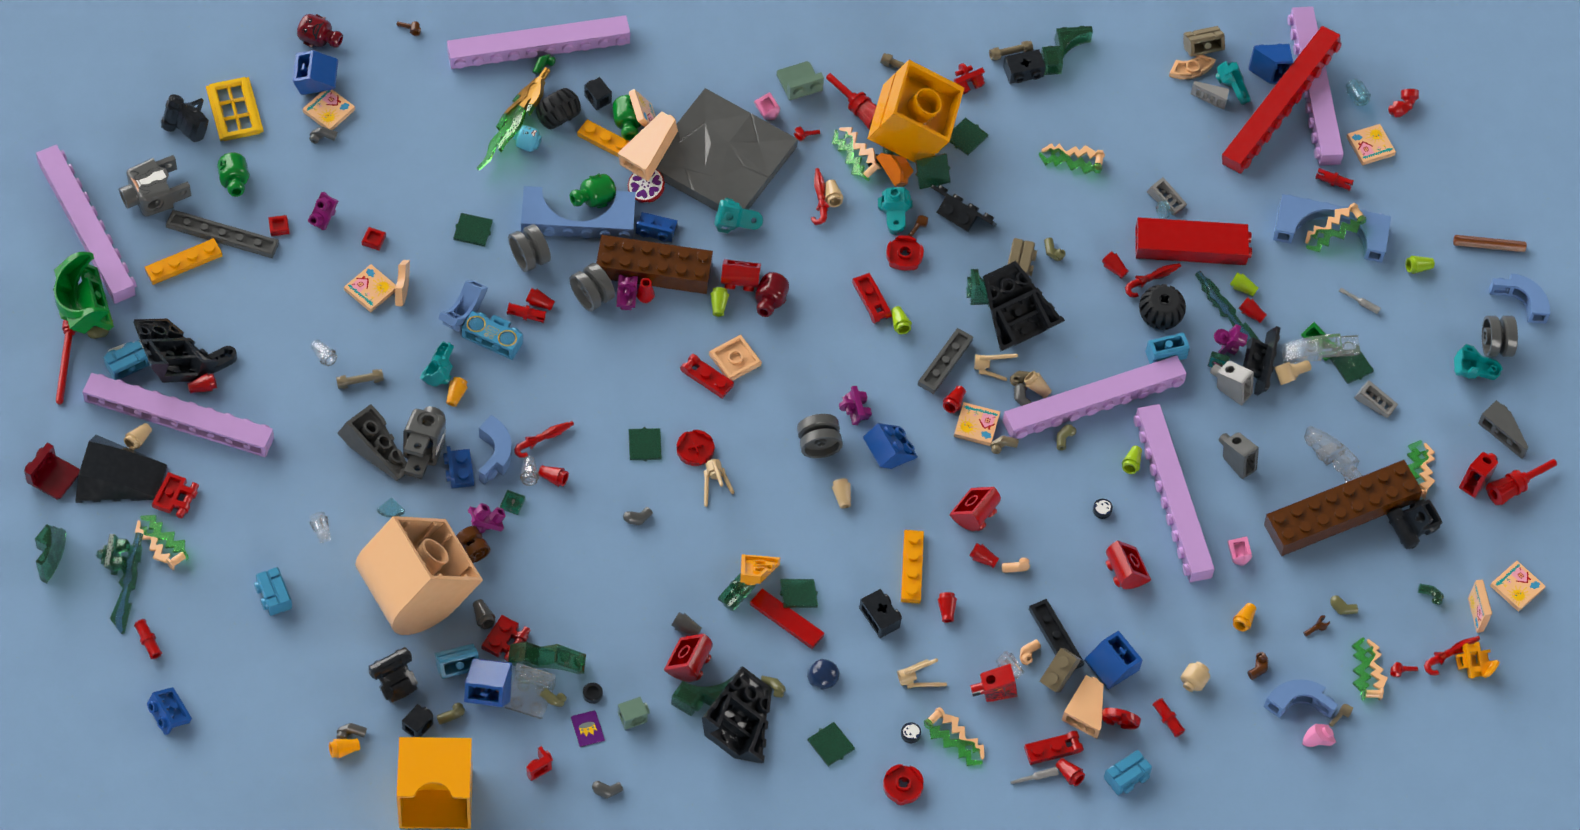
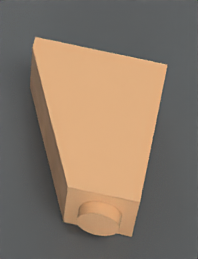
[1062,675,1104,739]

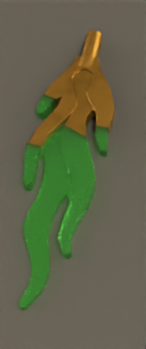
[477,67,551,170]

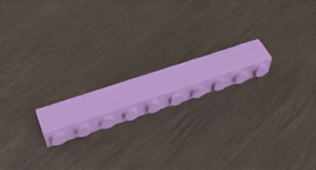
[1287,7,1344,166]
[447,15,630,69]
[36,144,137,304]
[1002,355,1187,439]
[83,373,274,457]
[1134,404,1215,583]

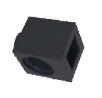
[584,77,612,111]
[402,704,433,737]

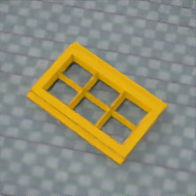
[206,77,264,141]

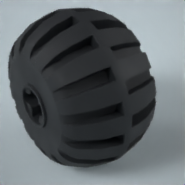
[536,88,581,129]
[1139,284,1186,330]

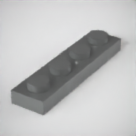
[918,328,973,394]

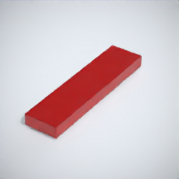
[750,588,825,649]

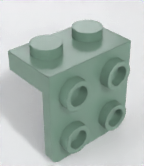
[776,61,824,101]

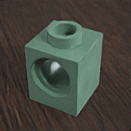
[617,697,650,730]

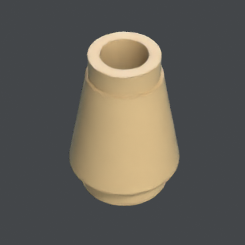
[825,180,843,207]
[1024,371,1052,398]
[124,423,152,450]
[832,478,851,509]

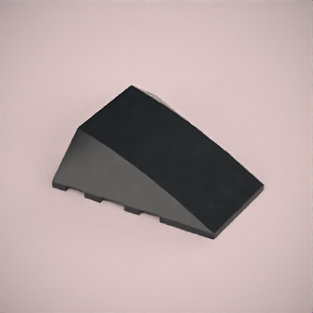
[982,261,1065,352]
[133,318,219,383]
[75,435,167,503]
[702,666,772,763]

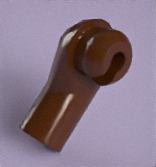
[1247,652,1268,680]

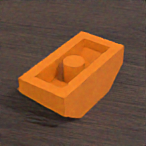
[876,153,914,187]

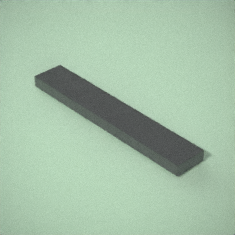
[166,210,279,259]

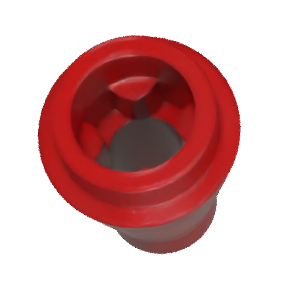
[1102,251,1129,279]
[636,278,655,303]
[526,288,555,311]
[1238,297,1267,323]
[187,373,217,394]
[943,386,966,413]
[538,465,569,487]
[969,543,999,568]
[937,592,957,623]
[1055,758,1085,786]

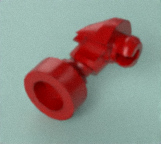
[1388,89,1419,118]

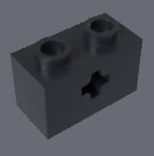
[1003,49,1046,84]
[859,589,902,638]

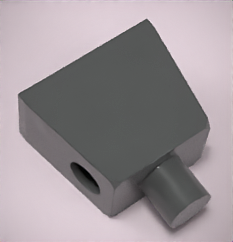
[1219,433,1259,479]

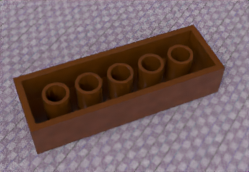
[596,235,713,294]

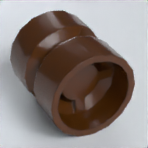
[456,526,491,563]

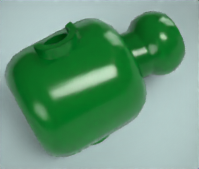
[612,95,641,140]
[217,152,250,197]
[569,173,616,208]

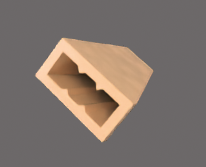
[618,111,678,181]

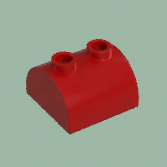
[721,259,761,292]
[949,487,1001,531]
[1106,540,1151,589]
[664,634,713,682]

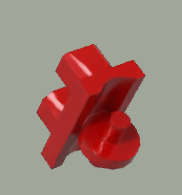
[954,63,985,94]

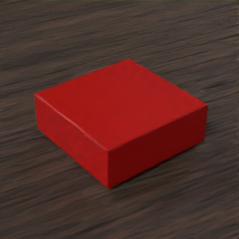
[268,215,289,236]
[362,227,386,250]

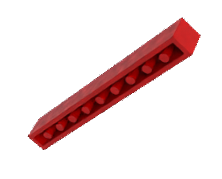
[1222,26,1342,174]

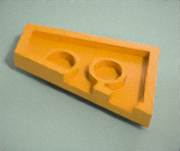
[740,554,781,585]

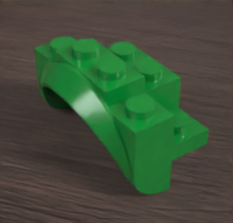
[53,252,114,334]

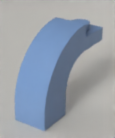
[1489,273,1550,323]
[438,280,488,332]
[479,415,512,485]
[1264,679,1338,719]

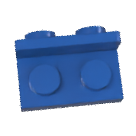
[636,212,678,242]
[443,446,474,489]
[147,687,192,735]

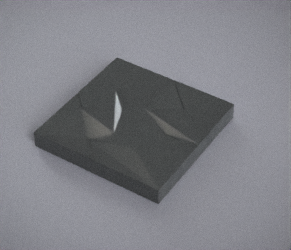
[656,88,798,212]

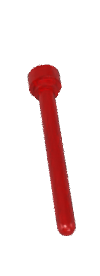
[56,320,77,404]

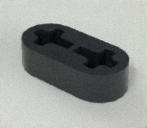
[207,346,237,374]

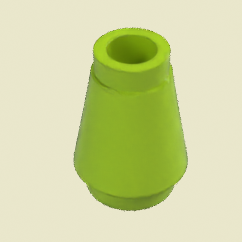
[1405,256,1435,274]
[1230,272,1259,297]
[710,287,729,317]
[891,306,912,334]
[1122,446,1142,474]

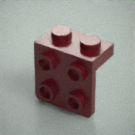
[24,442,80,500]

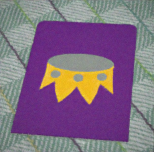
[571,710,605,747]

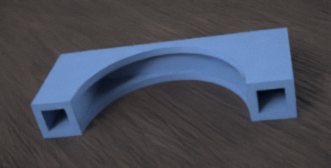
[521,186,636,239]
[1273,194,1391,263]

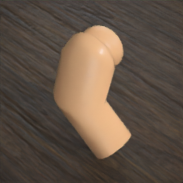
[1002,557,1030,573]
[1019,639,1041,665]

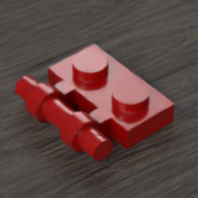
[152,472,199,519]
[481,615,531,662]

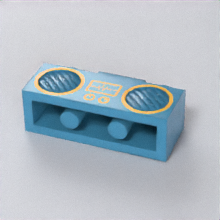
[462,311,523,360]

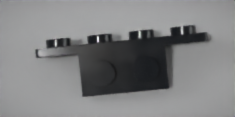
[931,184,997,232]
[1243,326,1281,396]

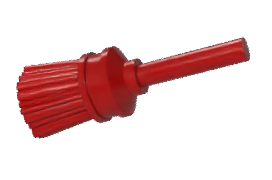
[826,73,877,130]
[1486,459,1557,505]

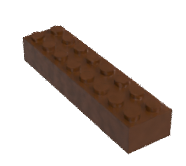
[1264,460,1422,556]

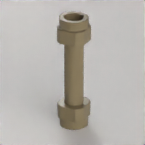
[989,41,1033,60]
[880,53,905,69]
[336,369,384,389]

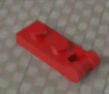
[852,272,892,324]
[680,354,734,399]
[1024,731,1084,765]

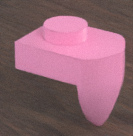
[754,92,780,120]
[1228,536,1252,566]
[1302,724,1336,747]

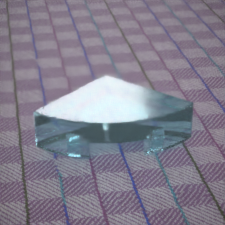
[377,497,405,518]

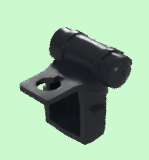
[161,94,209,142]
[1387,499,1443,549]
[368,647,418,703]

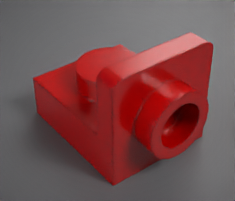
[526,746,553,781]

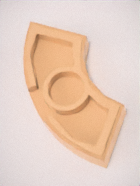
[1169,54,1216,79]
[395,260,410,306]

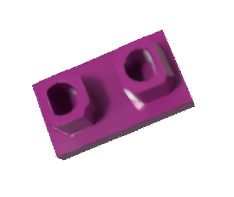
[308,192,339,230]
[616,275,638,310]
[1214,324,1248,356]
[839,386,872,425]
[468,503,506,534]

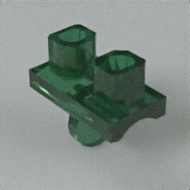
[96,534,130,575]
[718,573,756,611]

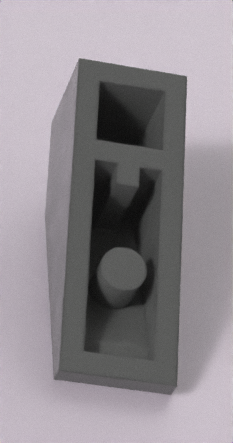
[1478,400,1528,459]

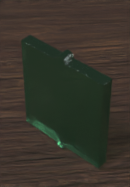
[950,117,989,155]
[915,153,950,189]
[453,213,493,247]
[1330,345,1374,384]
[628,427,662,461]
[780,579,818,608]
[807,722,855,767]

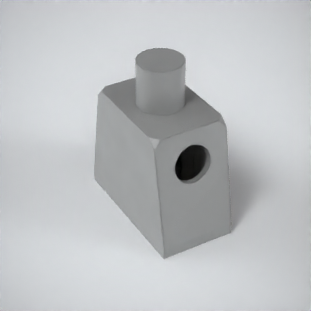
[1210,361,1254,406]

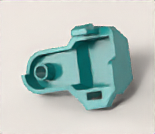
[1215,61,1251,105]
[878,187,913,235]
[714,198,763,234]
[420,341,454,387]
[1454,344,1503,380]

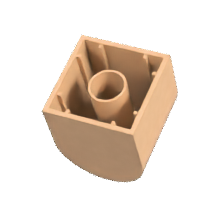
[355,516,483,635]

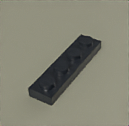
[1028,599,1084,669]

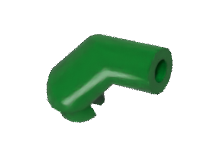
[532,54,556,75]

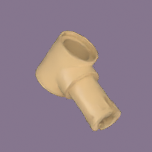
[1274,360,1311,385]

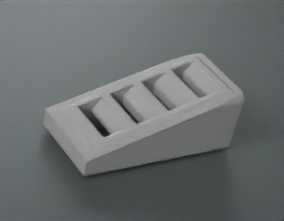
[1191,81,1229,109]
[1147,177,1187,216]
[1354,381,1398,418]

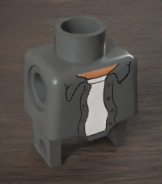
[119,155,191,217]
[403,406,446,479]

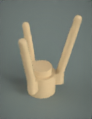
[974,354,1018,381]
[703,459,734,507]
[897,658,947,689]

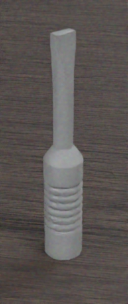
[1339,288,1381,314]
[1010,767,1058,784]

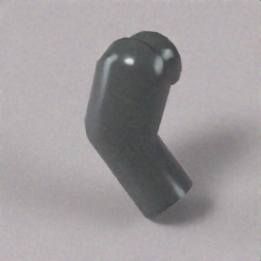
[309,127,338,143]
[1014,383,1032,406]
[623,507,653,525]
[336,723,367,739]
[592,781,623,798]

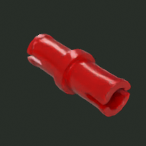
[1315,168,1354,191]
[507,302,546,323]
[134,619,162,659]
[1152,698,1185,737]

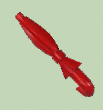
[811,168,830,225]
[1125,263,1181,298]
[514,421,574,458]
[1424,636,1481,676]

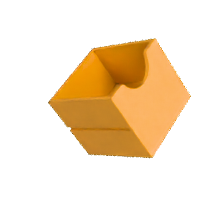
[867,60,964,167]
[397,737,473,829]

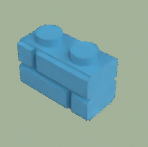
[1145,333,1190,364]
[104,340,150,380]
[254,567,292,616]
[435,644,479,679]
[1104,750,1152,795]

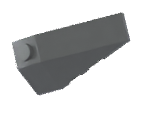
[337,404,407,481]

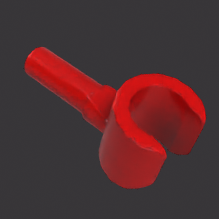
[793,126,820,141]
[1390,662,1418,677]

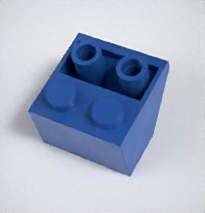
[1248,43,1293,84]
[293,50,338,95]
[863,423,918,469]
[1084,630,1143,690]
[464,658,512,707]

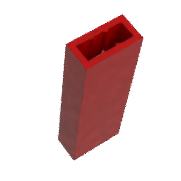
[1135,217,1252,265]

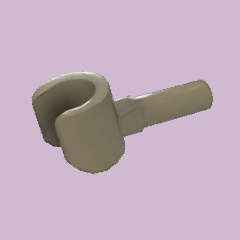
[1329,704,1353,727]

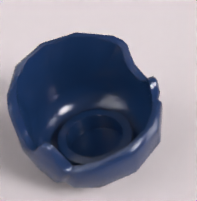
[807,659,840,690]

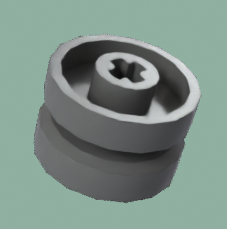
[508,224,551,272]
[569,263,615,312]
[1481,316,1518,357]
[797,414,843,458]

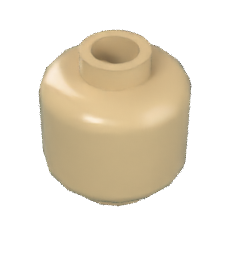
[1181,662,1210,692]

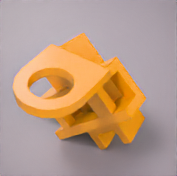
[1455,642,1500,678]

